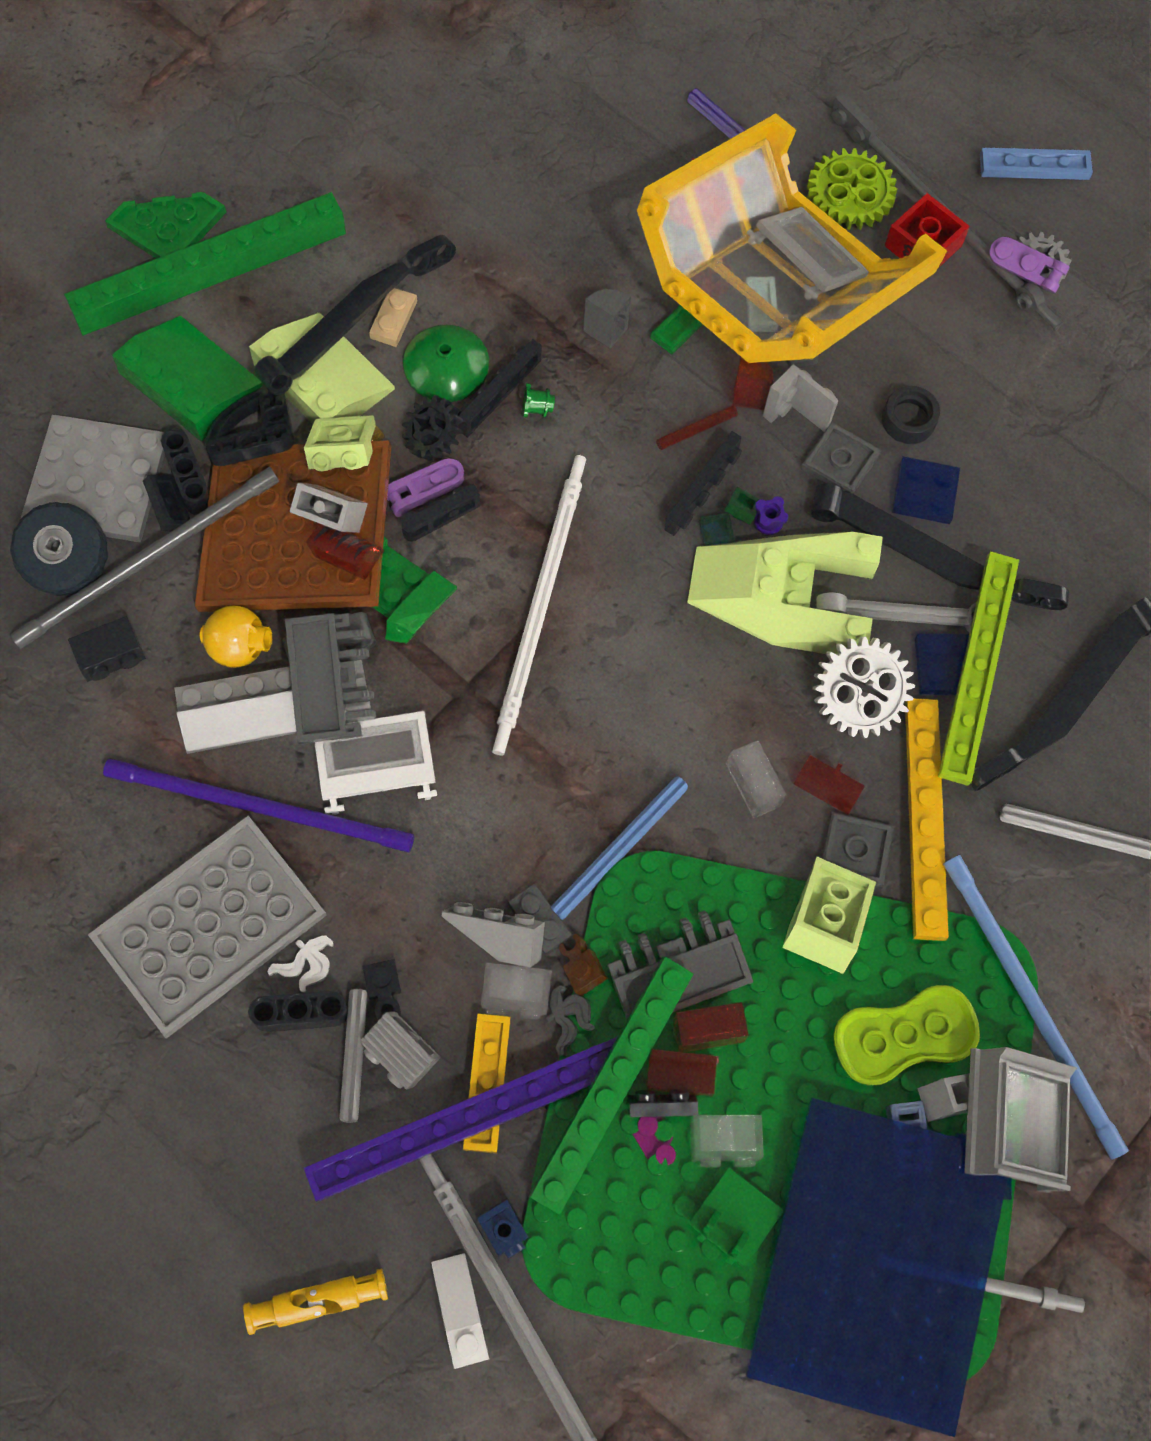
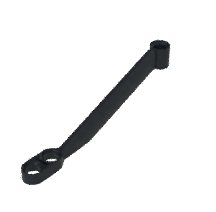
[254,235,456,395]
[811,483,1069,611]
[970,597,1151,791]

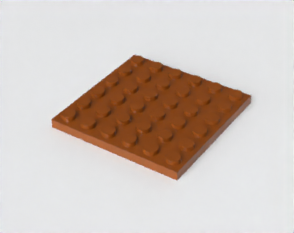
[195,440,392,612]

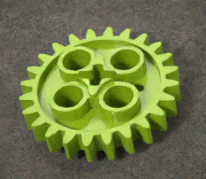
[806,148,898,230]

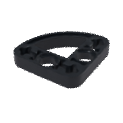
[206,388,295,466]

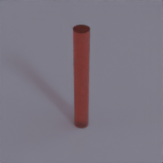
[656,405,738,450]

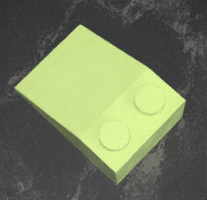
[782,857,876,974]

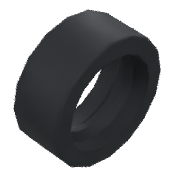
[882,386,941,444]

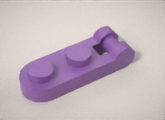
[990,237,1070,294]
[387,458,464,517]

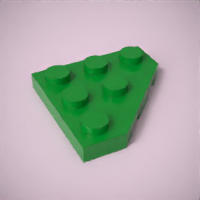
[105,192,227,259]

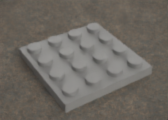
[21,414,165,542]

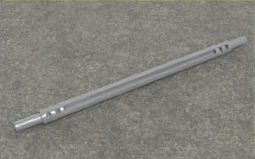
[419,1154,597,1441]

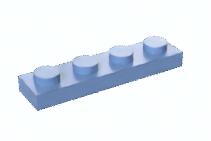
[980,148,1093,180]

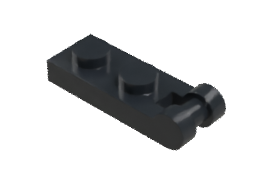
[401,483,480,542]

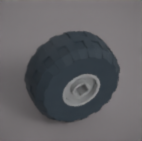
[10,502,108,596]

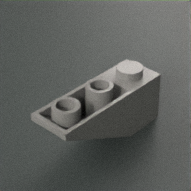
[442,902,545,968]

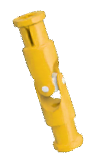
[243,1268,388,1335]

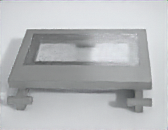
[747,207,869,300]

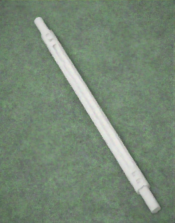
[492,455,586,756]

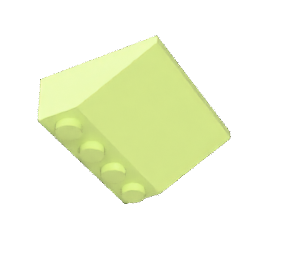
[249,313,395,424]

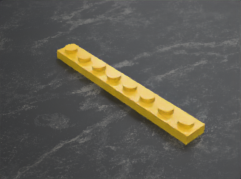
[905,698,949,941]

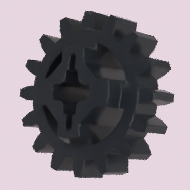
[402,395,463,461]

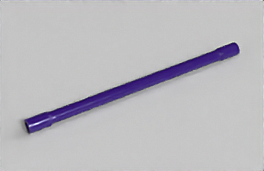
[103,758,414,853]

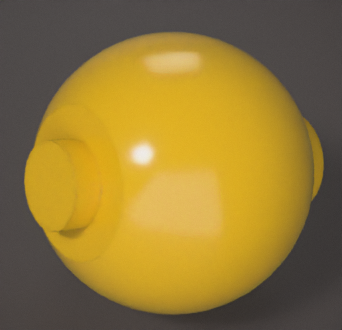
[200,606,272,668]

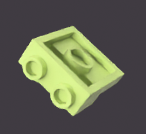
[304,415,376,471]

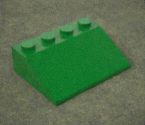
[112,316,263,442]

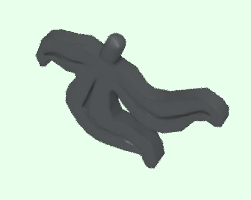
[546,986,595,1056]

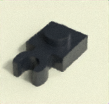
[362,959,401,1020]

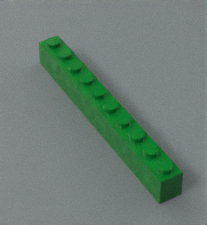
[64,192,346,336]

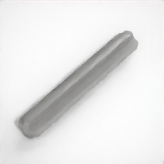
[339,989,368,1123]

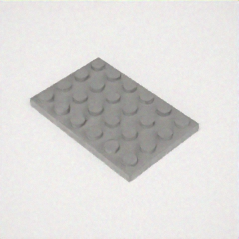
[88,816,327,1039]

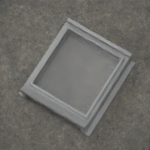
[965,1047,1077,1193]

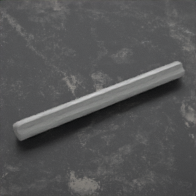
[1000,804,1151,859]

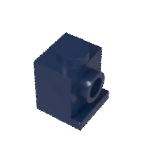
[477,1200,528,1259]

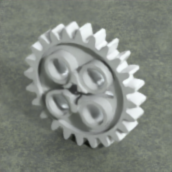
[813,637,915,738]

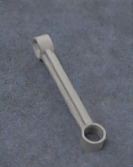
[816,592,977,633]

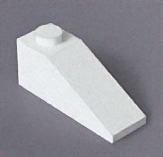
[431,1253,490,1369]

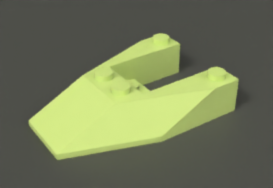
[687,532,883,660]

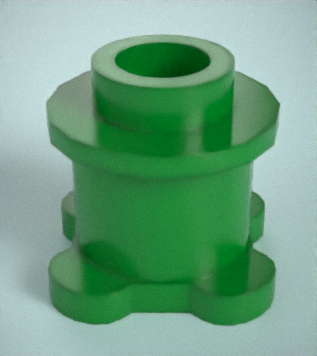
[522,383,555,418]

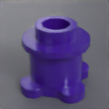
[754,496,788,535]

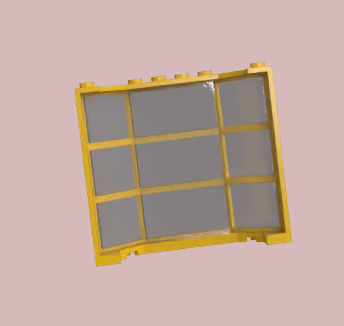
[637,113,947,363]

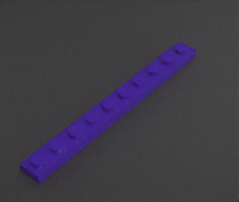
[304,1036,618,1202]

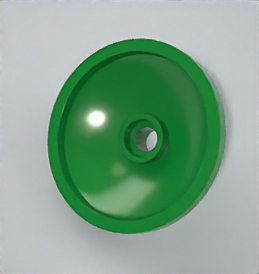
[403,325,489,402]

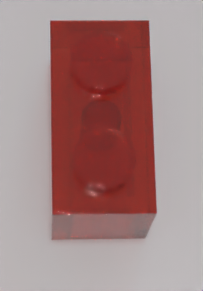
[673,1002,749,1053]

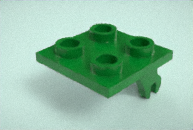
[688,1167,784,1267]

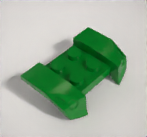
[372,537,457,643]

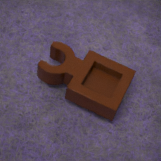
[559,934,608,996]

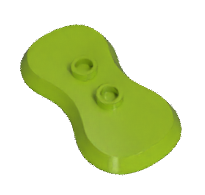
[834,985,980,1085]

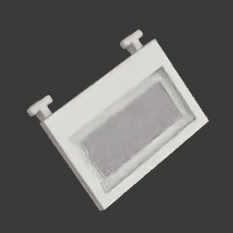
[315,711,437,815]

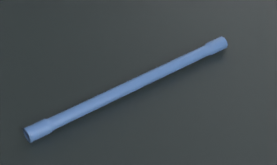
[943,855,1129,1160]

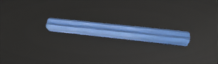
[551,776,688,920]

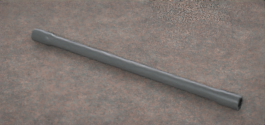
[10,467,279,649]

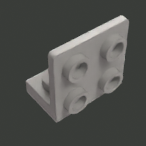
[763,364,838,432]

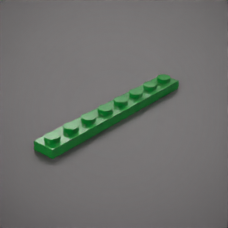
[528,957,694,1215]

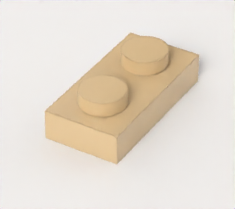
[369,288,417,347]

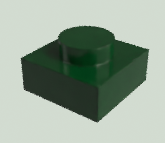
[724,487,760,525]

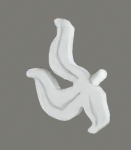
[267,935,333,993]

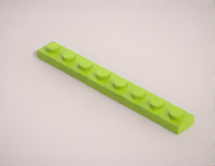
[938,551,1019,786]

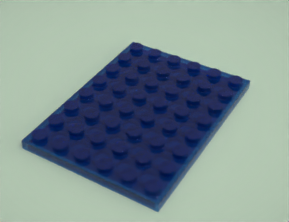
[746,1098,1013,1437]

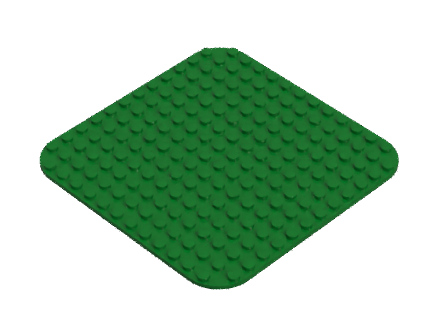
[522,851,1038,1389]

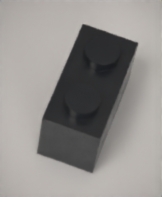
[68,616,146,682]

